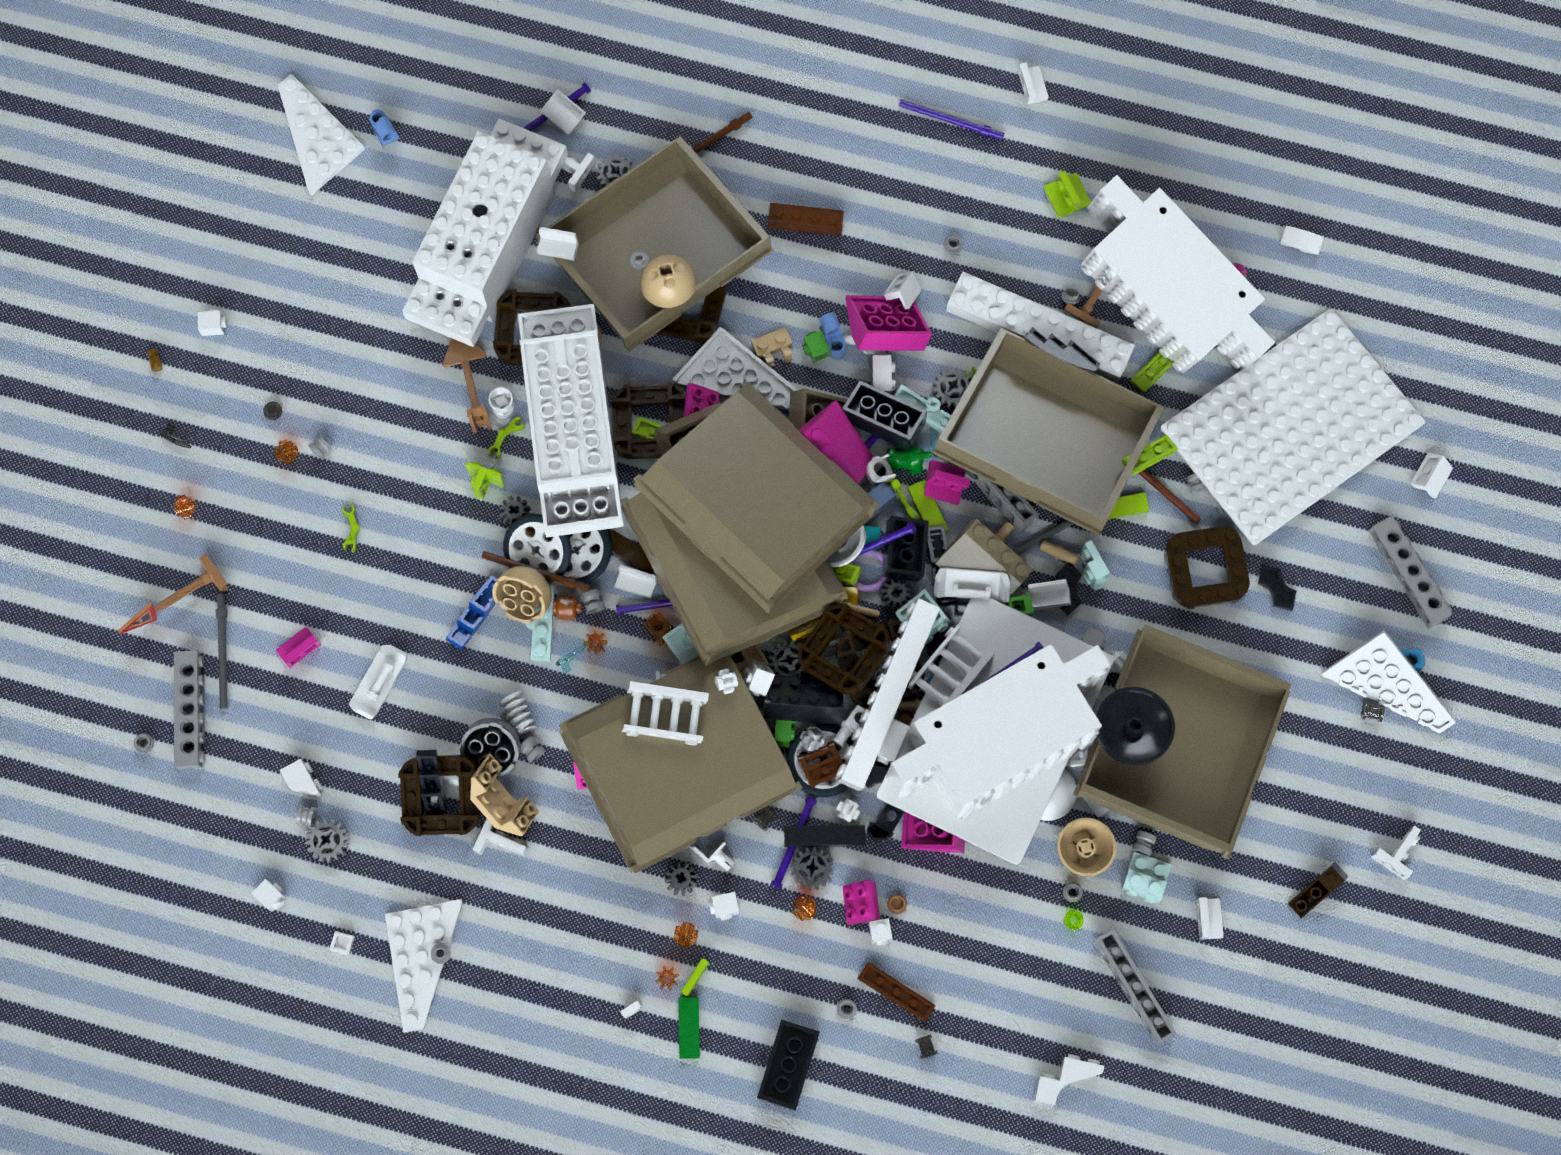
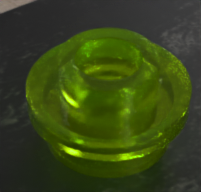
[1064,910,1084,930]

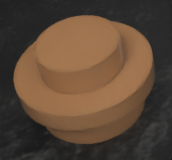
[887,894,907,914]

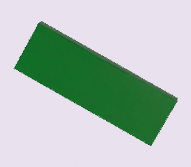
[678,997,700,1059]

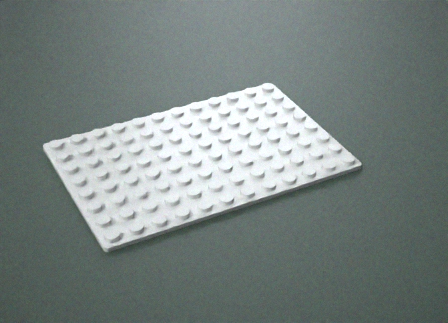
[1160,309,1425,545]
[877,597,1114,865]

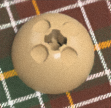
[640,254,697,308]
[1057,818,1116,877]

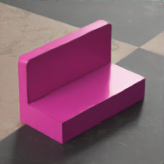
[276,627,321,668]

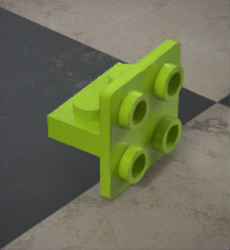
[1043,171,1091,218]
[465,461,505,500]

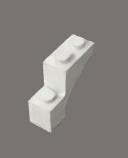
[1034,1054,1104,1106]

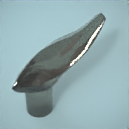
[160,423,192,448]

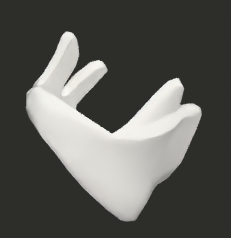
[866,454,896,486]

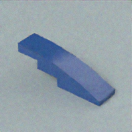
[446,575,498,650]

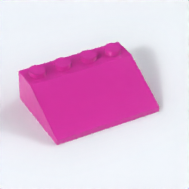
[845,295,932,351]
[798,400,873,484]
[901,812,965,853]

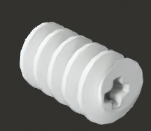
[500,691,536,735]

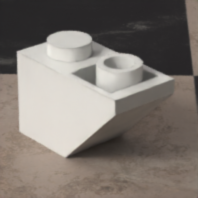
[280,759,322,797]

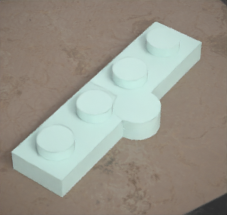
[894,384,951,433]
[525,585,555,662]

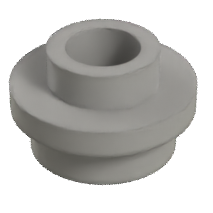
[944,235,963,253]
[630,251,649,270]
[1061,288,1080,305]
[134,733,154,753]
[1063,882,1083,902]
[431,944,451,964]
[837,999,857,1019]

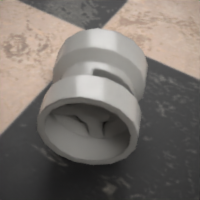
[581,589,605,614]
[520,736,545,764]
[1132,831,1157,856]

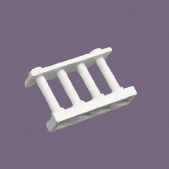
[908,624,995,706]
[622,681,709,745]

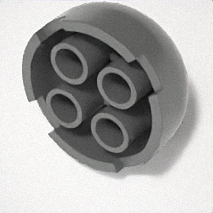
[460,718,521,778]

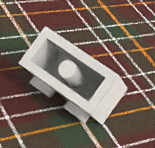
[741,658,775,696]

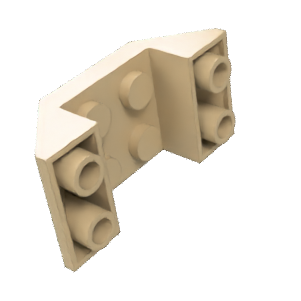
[470,753,539,836]

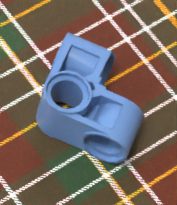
[369,109,400,147]
[819,312,846,360]

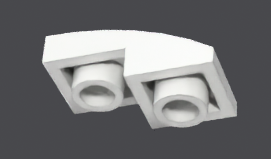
[1280,226,1324,255]

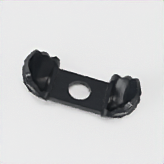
[867,803,905,843]

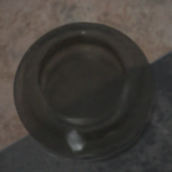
[263,401,283,420]

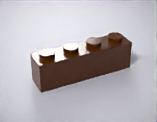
[768,203,844,236]

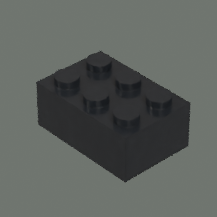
[882,516,929,581]

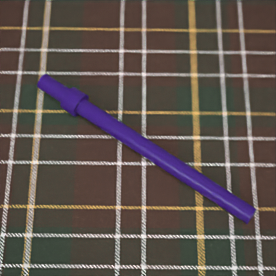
[899,99,1005,140]

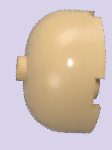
[492,566,552,623]

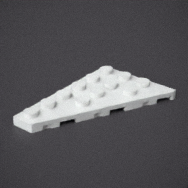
[278,74,365,195]
[672,327,798,411]
[1322,631,1456,733]
[385,899,463,1033]

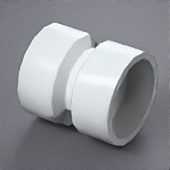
[488,387,515,419]

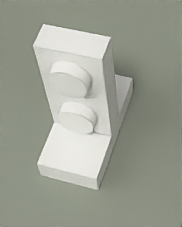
[562,153,595,193]
[473,819,527,856]
[1371,826,1421,880]

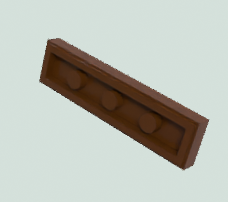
[858,962,936,1023]

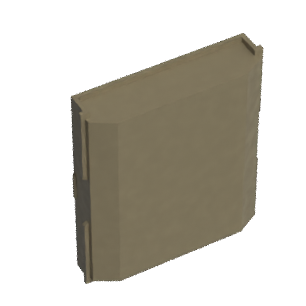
[536,136,774,352]
[933,328,1165,536]
[634,380,880,613]
[620,493,848,666]
[1073,624,1291,860]
[559,655,802,873]

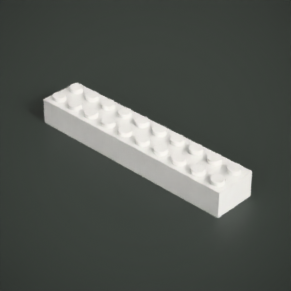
[946,271,1135,384]
[836,598,940,791]

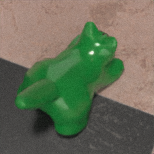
[885,446,932,475]

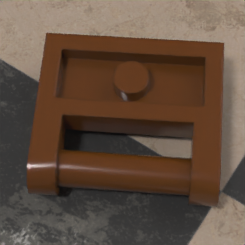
[796,741,843,788]

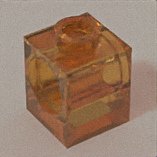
[644,612,673,646]

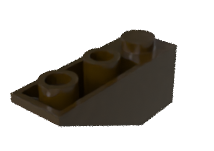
[1288,862,1348,919]

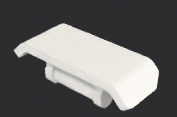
[934,568,1011,603]
[349,645,408,719]

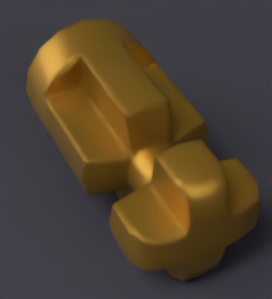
[147,348,163,372]

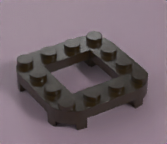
[656,284,727,342]
[493,289,571,365]
[612,382,686,459]
[1164,527,1250,609]
[797,603,892,696]
[835,620,925,709]
[398,755,481,836]

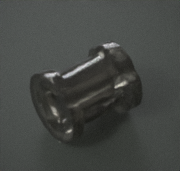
[1361,702,1385,722]
[753,806,779,831]
[915,1034,938,1059]

